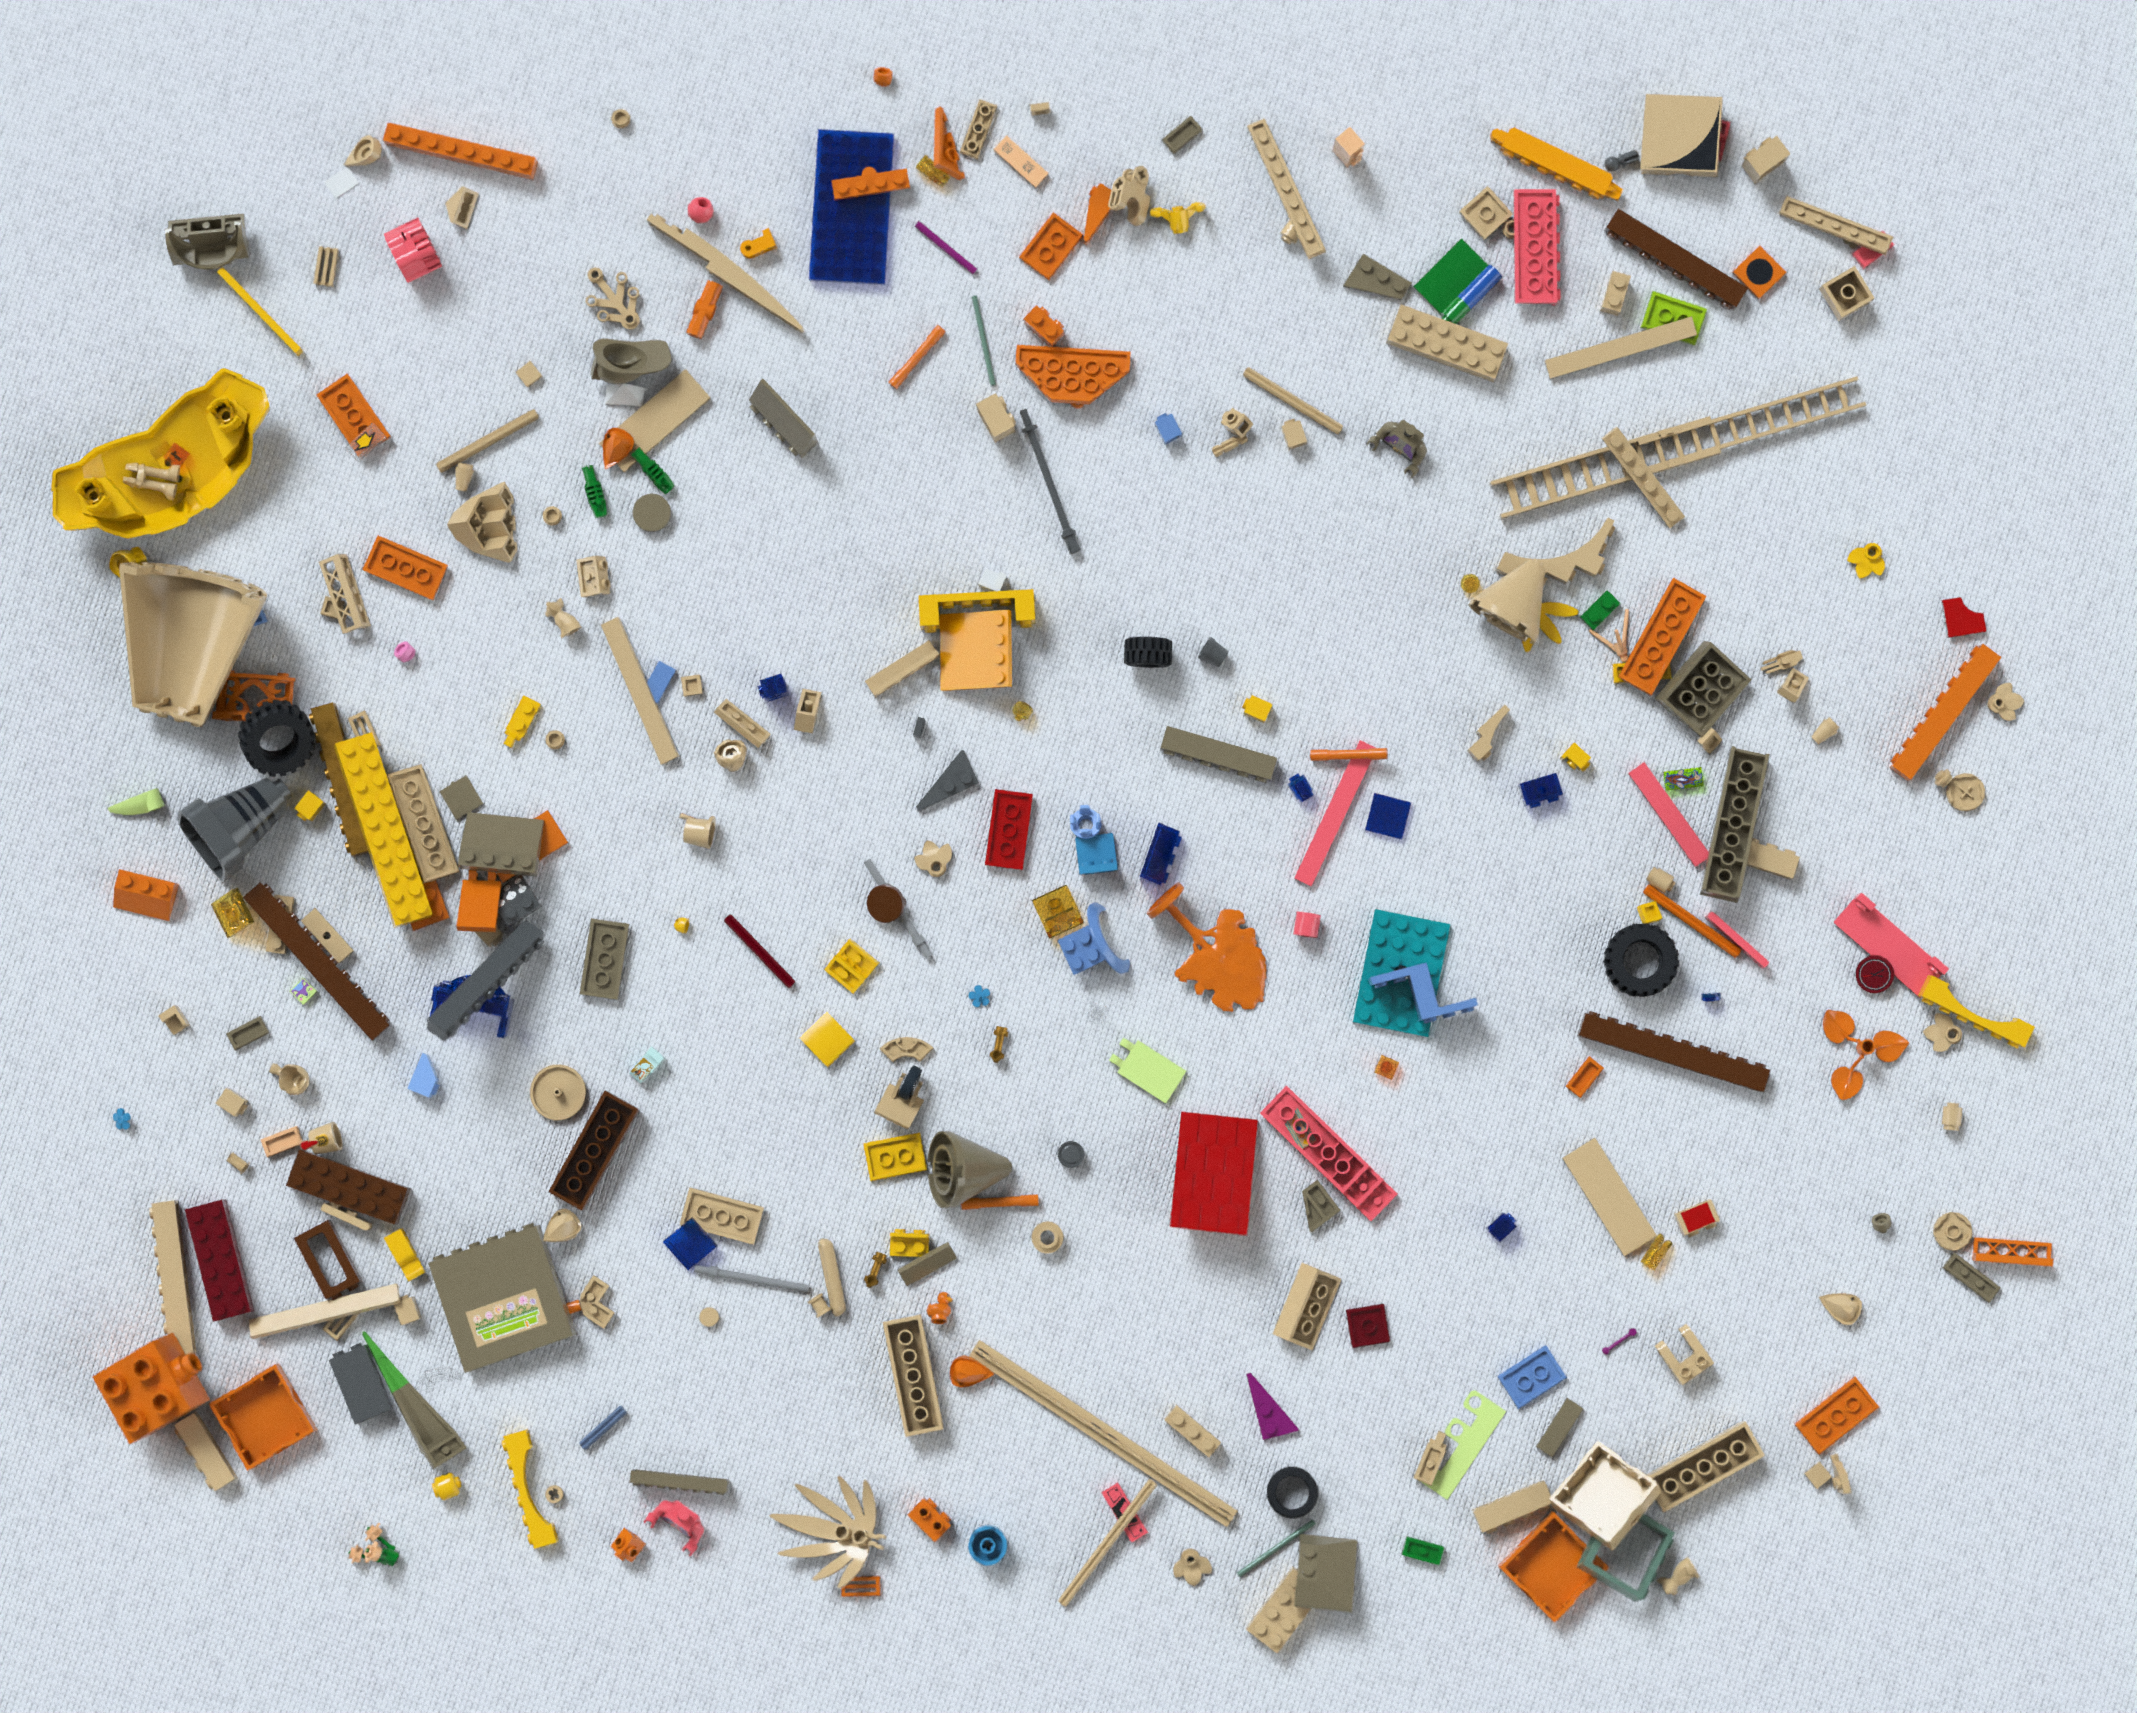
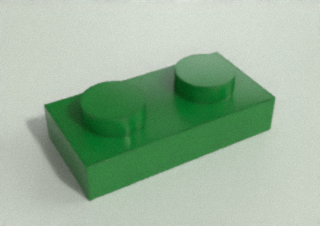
[1580,590,1621,630]
[1401,1536,1444,1565]

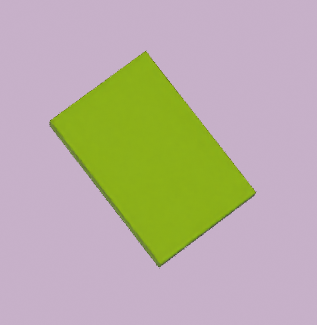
[1640,291,1707,346]

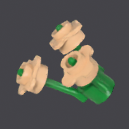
[348,1523,399,1566]

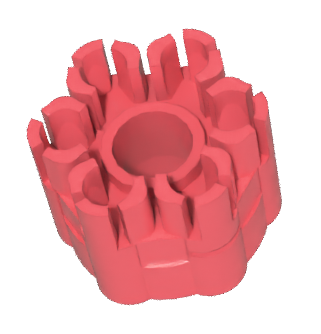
[384,217,442,283]

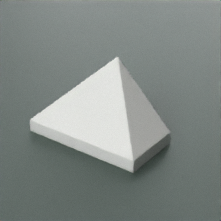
[605,384,645,407]

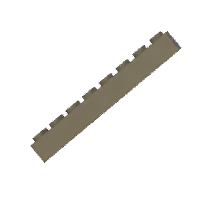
[630,1469,729,1495]

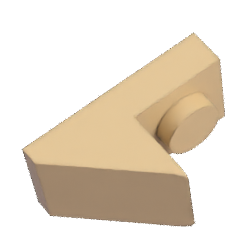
[1777,668,1809,703]

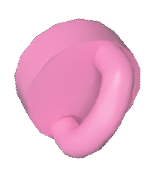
[394,641,416,662]

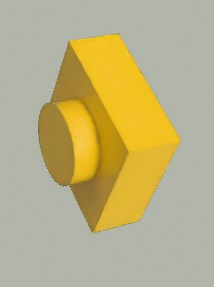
[1637,901,1663,924]

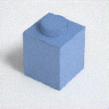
[1155,413,1182,445]

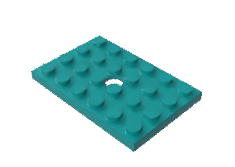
[1353,909,1450,1037]

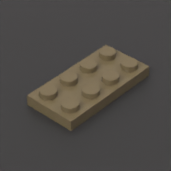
[579,918,630,1000]

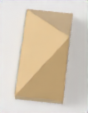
[445,186,479,229]

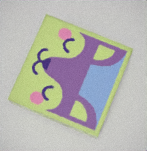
[290,978,317,1005]

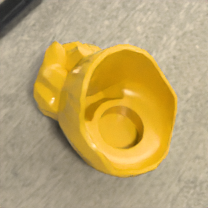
[109,547,147,578]

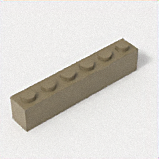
[1160,726,1277,783]

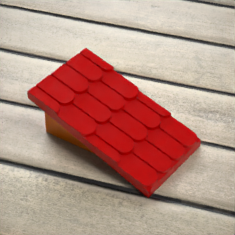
[1170,1111,1258,1235]

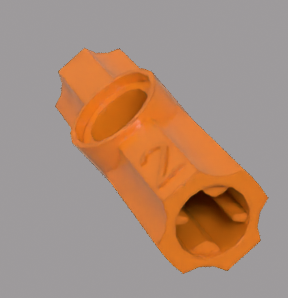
[686,280,723,340]

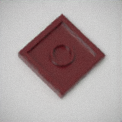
[1346,1303,1390,1348]

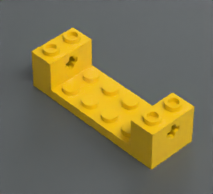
[918,589,1036,633]

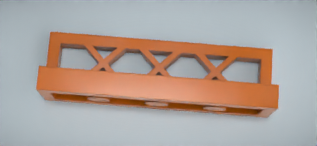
[1972,1237,2053,1266]

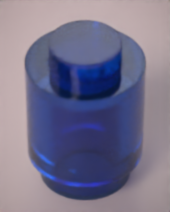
[1287,773,1314,803]

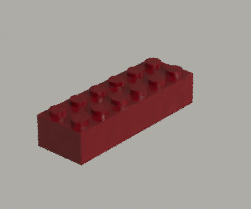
[185,1199,254,1322]

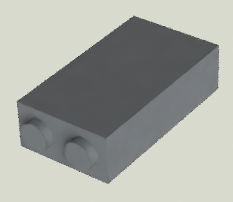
[329,1343,393,1424]

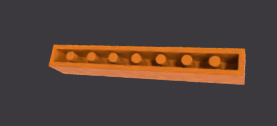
[383,122,538,180]
[1889,644,2002,781]

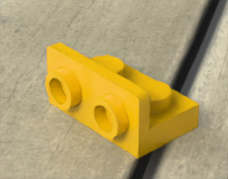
[890,1229,929,1257]

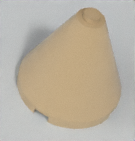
[1468,559,1545,644]

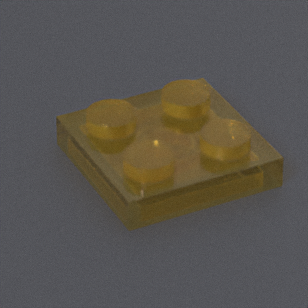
[211,888,254,938]

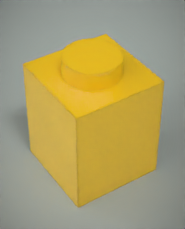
[1242,695,1273,723]
[294,790,326,821]

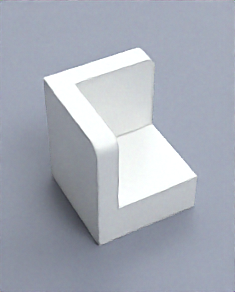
[978,569,1007,591]

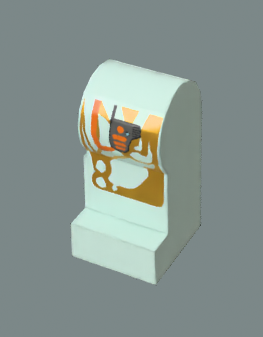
[629,1046,666,1084]

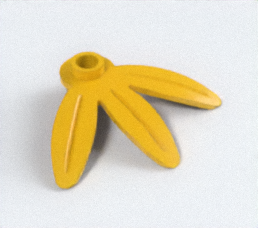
[1522,602,1579,652]

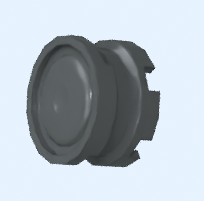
[1058,1141,1084,1168]

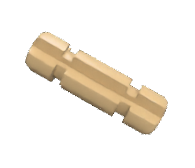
[1212,435,1248,457]

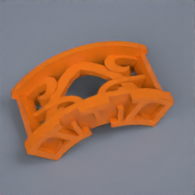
[212,670,296,721]

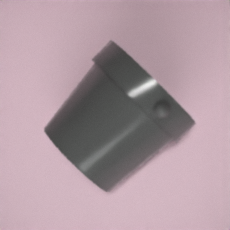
[1198,637,1229,667]

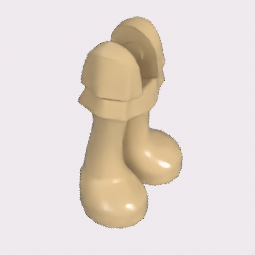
[123,463,180,501]

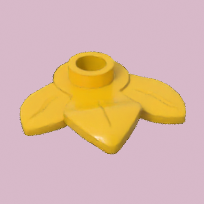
[1847,543,1885,578]

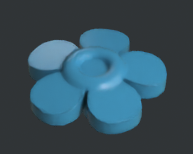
[968,985,990,1007]
[113,1108,131,1130]

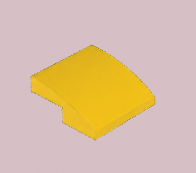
[824,938,880,994]
[800,1012,855,1067]

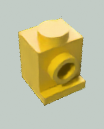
[1560,743,1591,772]

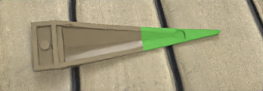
[362,1331,466,1470]

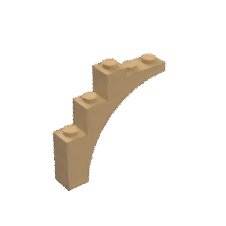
[1495,518,1615,585]

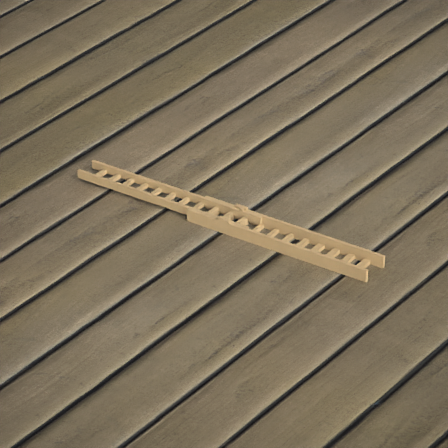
[1489,376,1866,519]

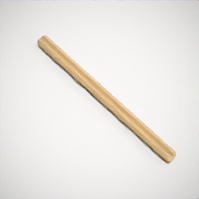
[1058,1479,1157,1607]

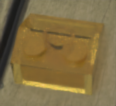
[1032,884,1084,939]

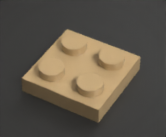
[1459,186,1513,240]

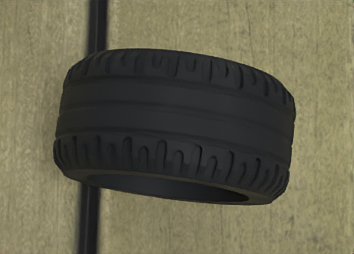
[1267,1467,1318,1519]

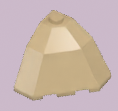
[447,482,517,563]

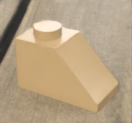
[794,689,822,733]

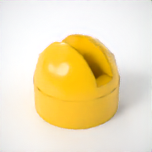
[674,917,689,933]

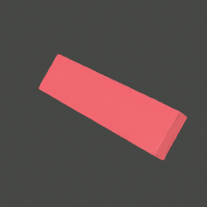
[1705,911,1769,969]

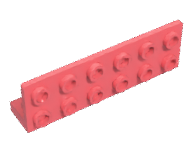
[1834,892,1949,998]

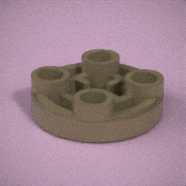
[632,493,671,532]

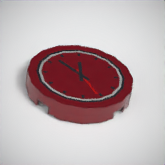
[1856,955,1894,993]

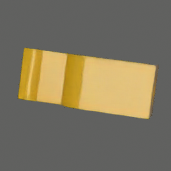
[384,1228,426,1282]

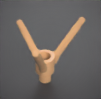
[1589,609,1629,662]

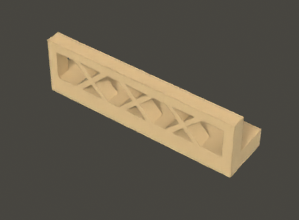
[319,554,371,634]
[865,640,940,698]

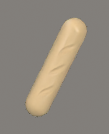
[818,1238,846,1316]

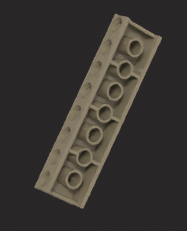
[1700,746,1770,903]

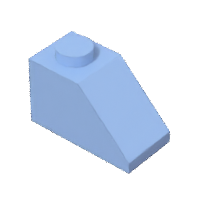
[407,1053,440,1098]

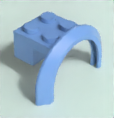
[1058,902,1130,975]

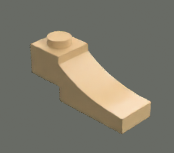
[1467,705,1510,762]

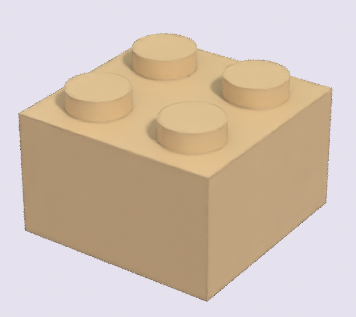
[1741,136,1791,184]
[1819,266,1874,322]
[976,393,1016,443]

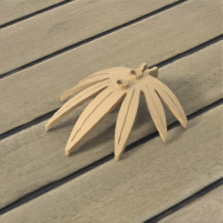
[770,1476,887,1589]

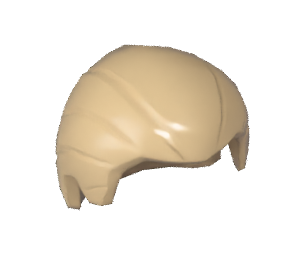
[269,1063,309,1095]

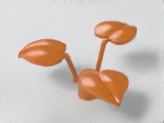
[1823,1010,1909,1100]

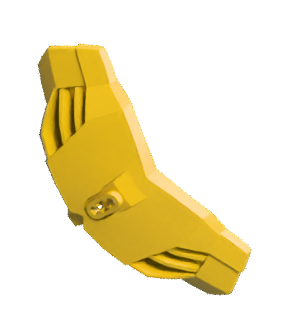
[51,368,270,539]

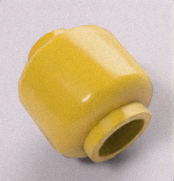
[432,1472,462,1500]

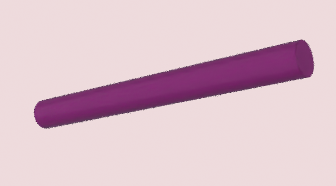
[915,221,977,275]

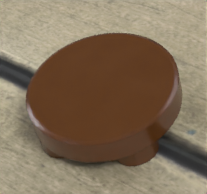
[867,883,906,923]

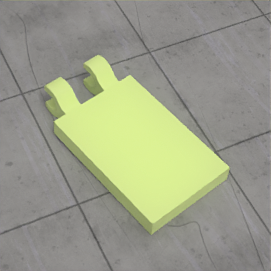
[1109,1038,1186,1103]

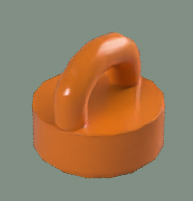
[873,67,893,87]

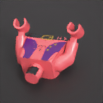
[644,1500,704,1556]

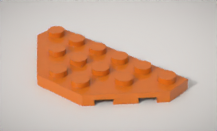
[1015,345,1131,405]

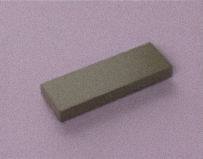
[898,1242,957,1286]
[1942,1252,2001,1303]
[1536,1398,1584,1457]

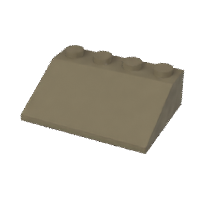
[749,379,818,458]
[1654,641,1752,737]
[458,812,544,877]

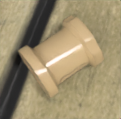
[807,1293,832,1318]

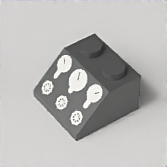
[498,875,542,927]

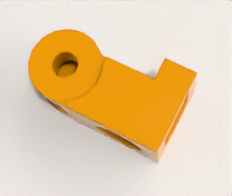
[740,228,777,259]

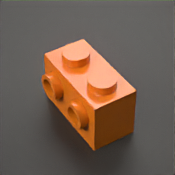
[1023,305,1064,347]
[907,1497,952,1542]

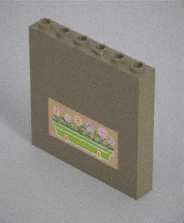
[428,1223,577,1373]

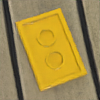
[863,1132,927,1181]

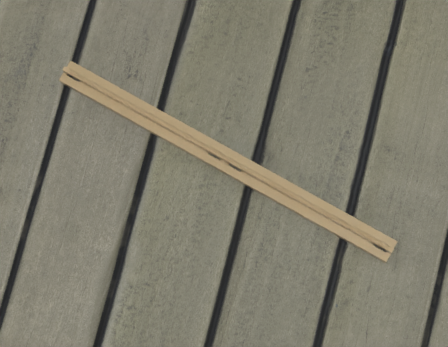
[969,1340,1237,1527]

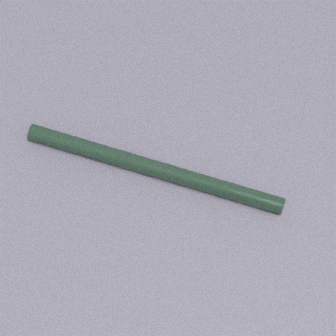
[972,296,996,386]
[1237,1519,1316,1577]

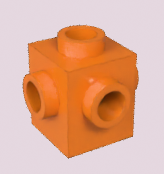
[611,1528,646,1562]

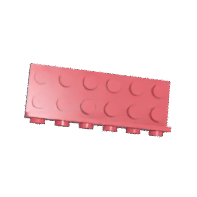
[1513,189,1561,306]

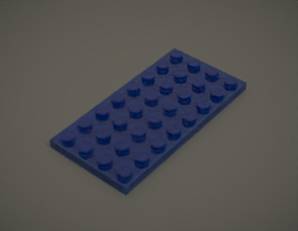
[809,129,894,285]

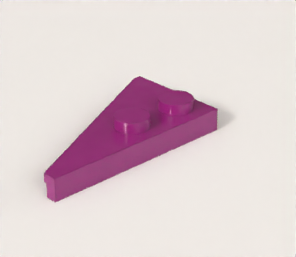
[1246,1373,1299,1440]

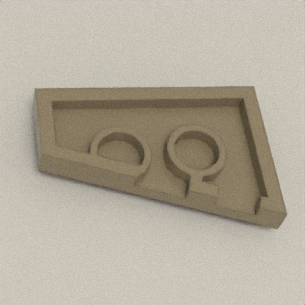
[1343,253,1412,300]

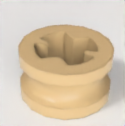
[545,1485,564,1503]

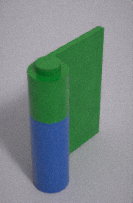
[1413,238,1503,324]

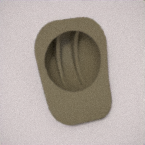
[590,339,672,384]

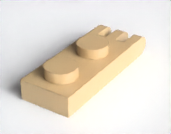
[321,1202,372,1230]

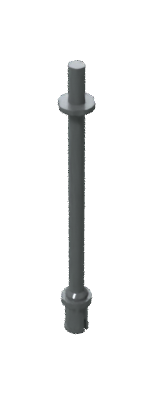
[1019,409,1081,554]

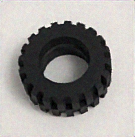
[238,700,316,777]
[1603,923,1679,997]

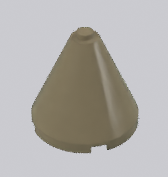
[928,1131,1012,1209]

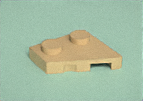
[1830,1454,1852,1494]

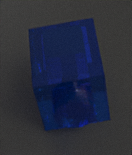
[1486,1212,1517,1242]

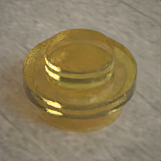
[1460,574,1480,593]

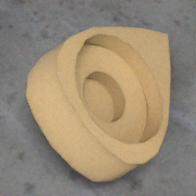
[344,135,381,166]
[543,1209,582,1242]
[1819,1293,1862,1325]

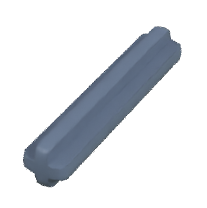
[579,1406,627,1450]

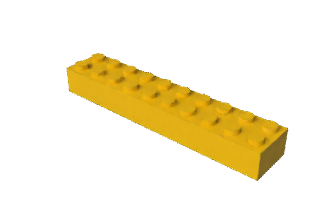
[334,732,432,928]

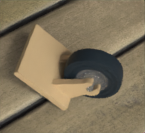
[874,1065,924,1130]

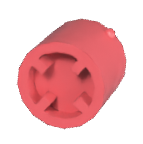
[1293,911,1321,938]

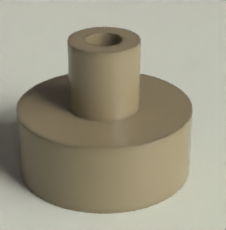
[1871,1213,1892,1233]

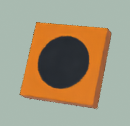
[1732,246,1786,300]

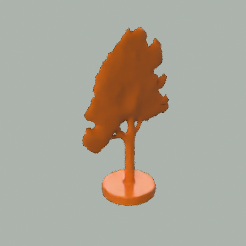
[1146,882,1267,1012]

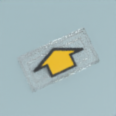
[345,423,386,463]

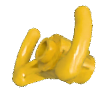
[1150,202,1206,234]

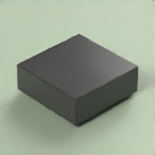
[913,717,926,738]

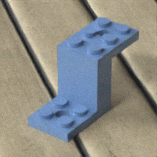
[1368,963,1478,1024]

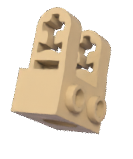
[1654,1324,1714,1385]

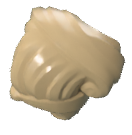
[714,739,747,772]

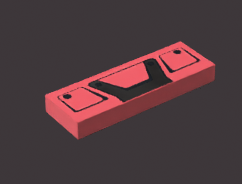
[1101,1482,1148,1543]

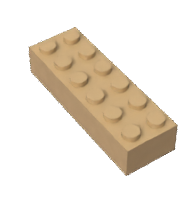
[1386,304,1508,383]
[883,1314,944,1437]
[1646,1421,1765,1513]

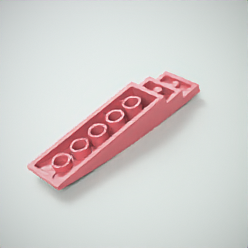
[1260,1085,1398,1222]

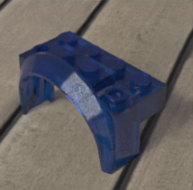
[430,975,515,1039]

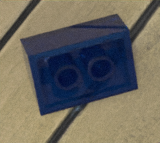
[1139,822,1182,887]

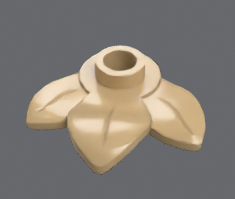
[1987,683,2024,721]
[914,840,952,877]
[1923,1013,1962,1052]
[1173,1548,1212,1586]

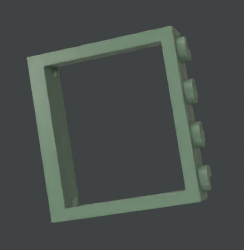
[1576,1514,1675,1602]

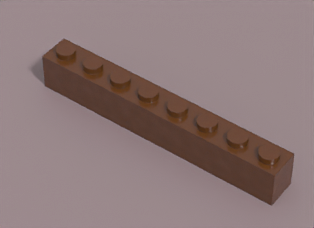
[1604,208,1748,310]

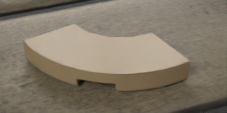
[880,1037,933,1062]

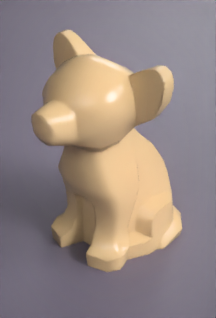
[545,598,582,638]
[1657,1557,1700,1595]

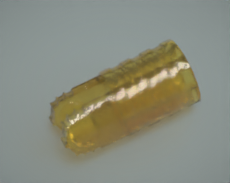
[1640,1233,1672,1271]

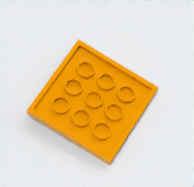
[940,610,1012,691]

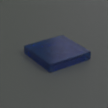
[1365,793,1412,840]
[663,1217,718,1270]

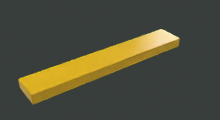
[217,267,303,356]

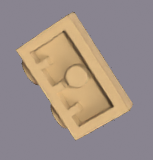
[576,556,610,598]

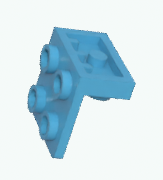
[1075,833,1118,875]

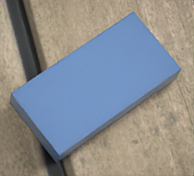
[647,661,676,703]

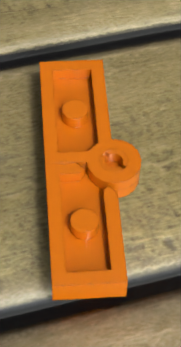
[832,167,910,200]

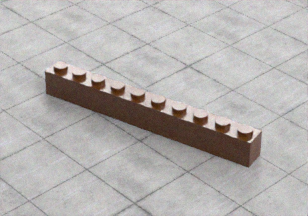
[243,882,390,1041]
[1577,1011,1770,1092]

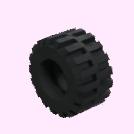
[1124,637,1173,668]

